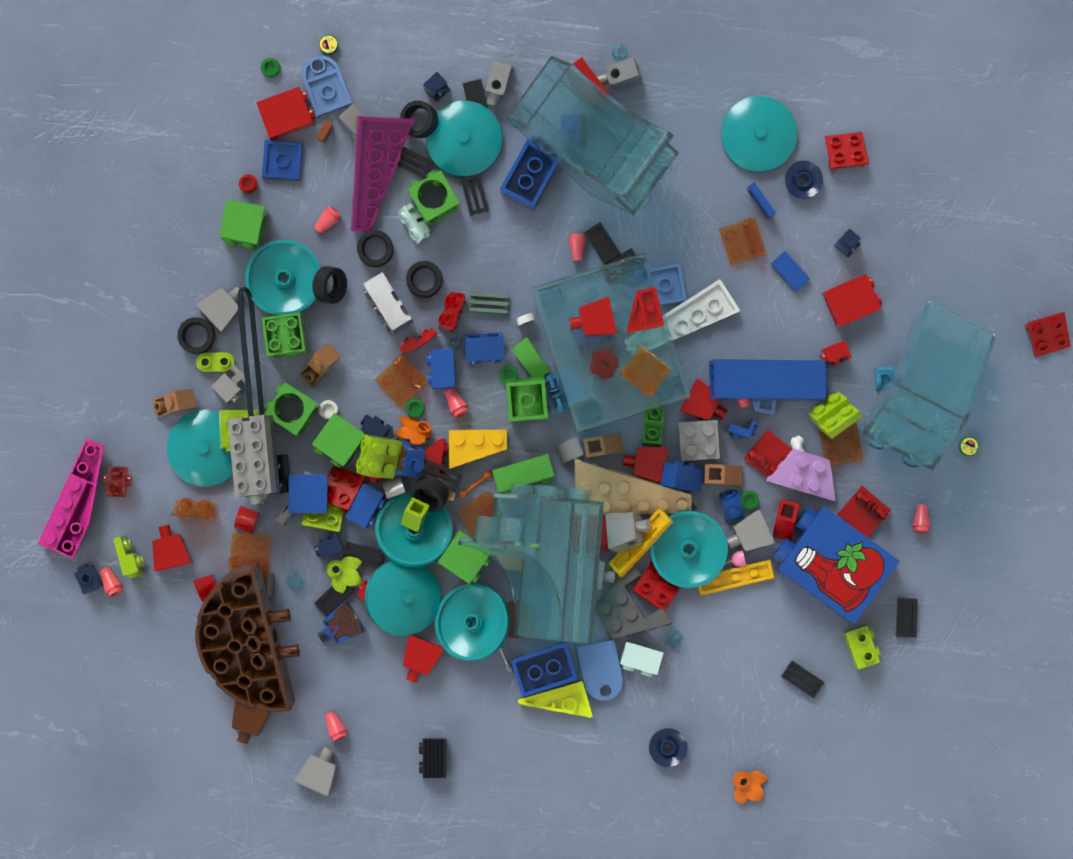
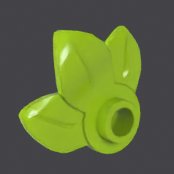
[326,557,362,593]

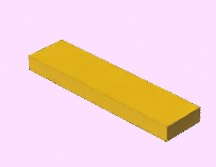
[608,508,673,578]
[698,559,775,596]

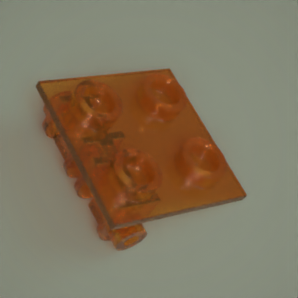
[719,218,767,265]
[619,346,672,398]
[375,354,428,407]
[819,423,863,466]
[456,491,509,542]
[171,498,216,521]
[228,533,271,574]

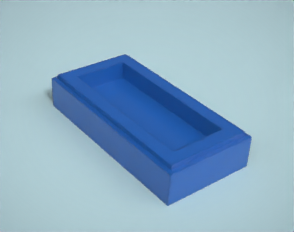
[747,182,776,219]
[771,251,810,292]

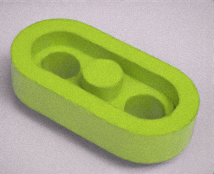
[196,352,235,372]

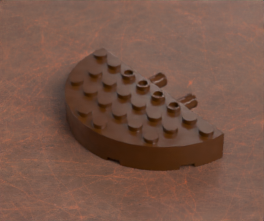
[195,560,300,712]

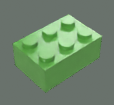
[492,454,555,496]

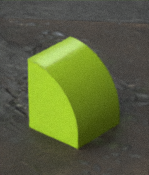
[401,497,430,532]

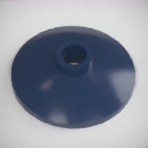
[785,161,823,199]
[649,728,688,767]

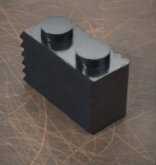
[419,738,447,778]

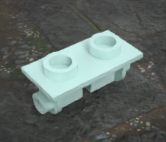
[398,203,431,244]

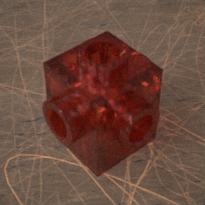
[589,348,619,380]
[103,467,132,497]

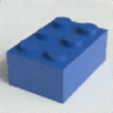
[500,139,561,211]
[511,642,578,697]

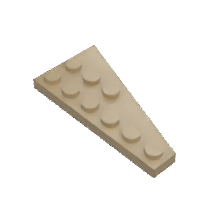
[575,458,691,515]

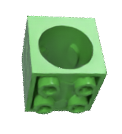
[407,170,461,227]
[219,199,269,251]
[262,313,309,359]
[506,377,548,422]
[264,382,320,437]
[312,413,365,468]
[438,530,493,584]

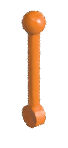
[459,471,492,498]

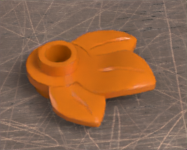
[395,416,432,445]
[733,770,768,805]

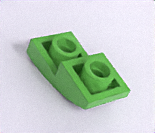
[512,337,551,378]
[642,405,665,447]

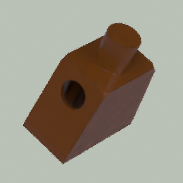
[232,700,271,744]

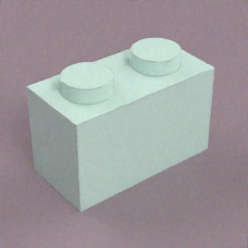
[619,641,663,677]

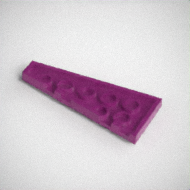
[351,116,415,232]

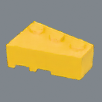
[449,430,507,470]

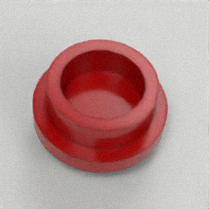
[239,174,258,194]

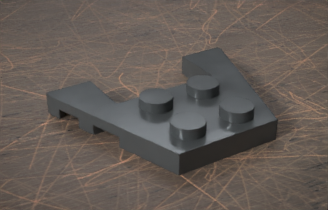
[594,565,672,640]

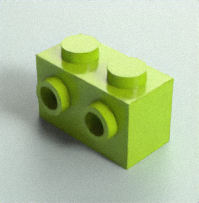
[843,625,881,670]

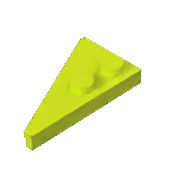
[518,681,593,718]

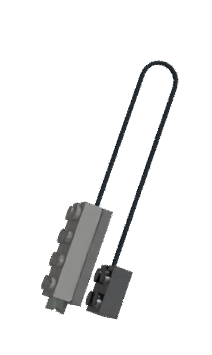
[228,287,290,505]

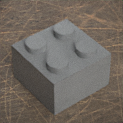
[677,420,720,462]

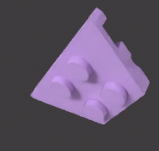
[766,449,835,501]

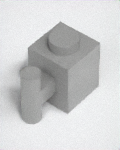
[211,364,251,404]

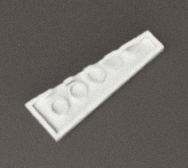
[623,279,740,357]

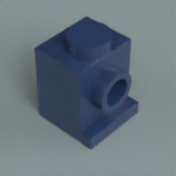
[423,72,451,102]
[834,228,861,258]
[360,414,392,438]
[314,532,345,559]
[74,563,103,594]

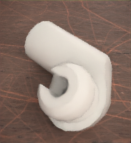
[790,435,805,452]

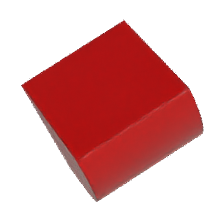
[234,506,260,534]
[193,574,217,602]

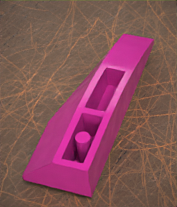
[38,438,104,559]

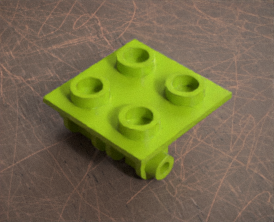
[301,503,344,532]

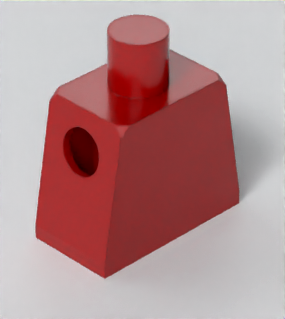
[569,297,617,337]
[679,378,728,421]
[623,447,668,484]
[152,525,193,572]
[403,635,444,683]

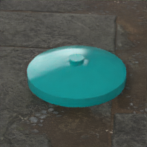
[721,96,797,173]
[426,100,502,177]
[245,239,321,316]
[167,410,233,487]
[375,493,452,568]
[650,511,728,588]
[365,561,441,636]
[435,584,510,661]

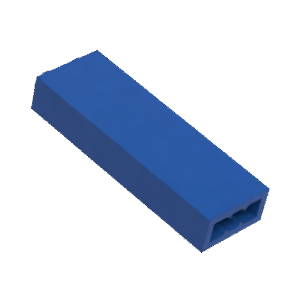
[709,359,828,401]

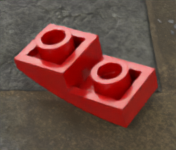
[399,328,437,354]

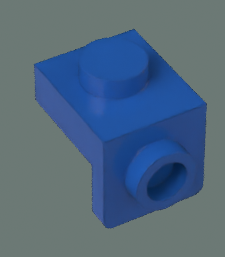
[727,419,758,440]
[719,490,744,522]

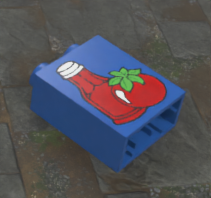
[772,506,900,624]

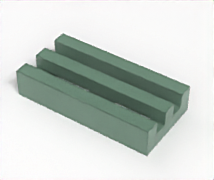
[469,292,509,314]

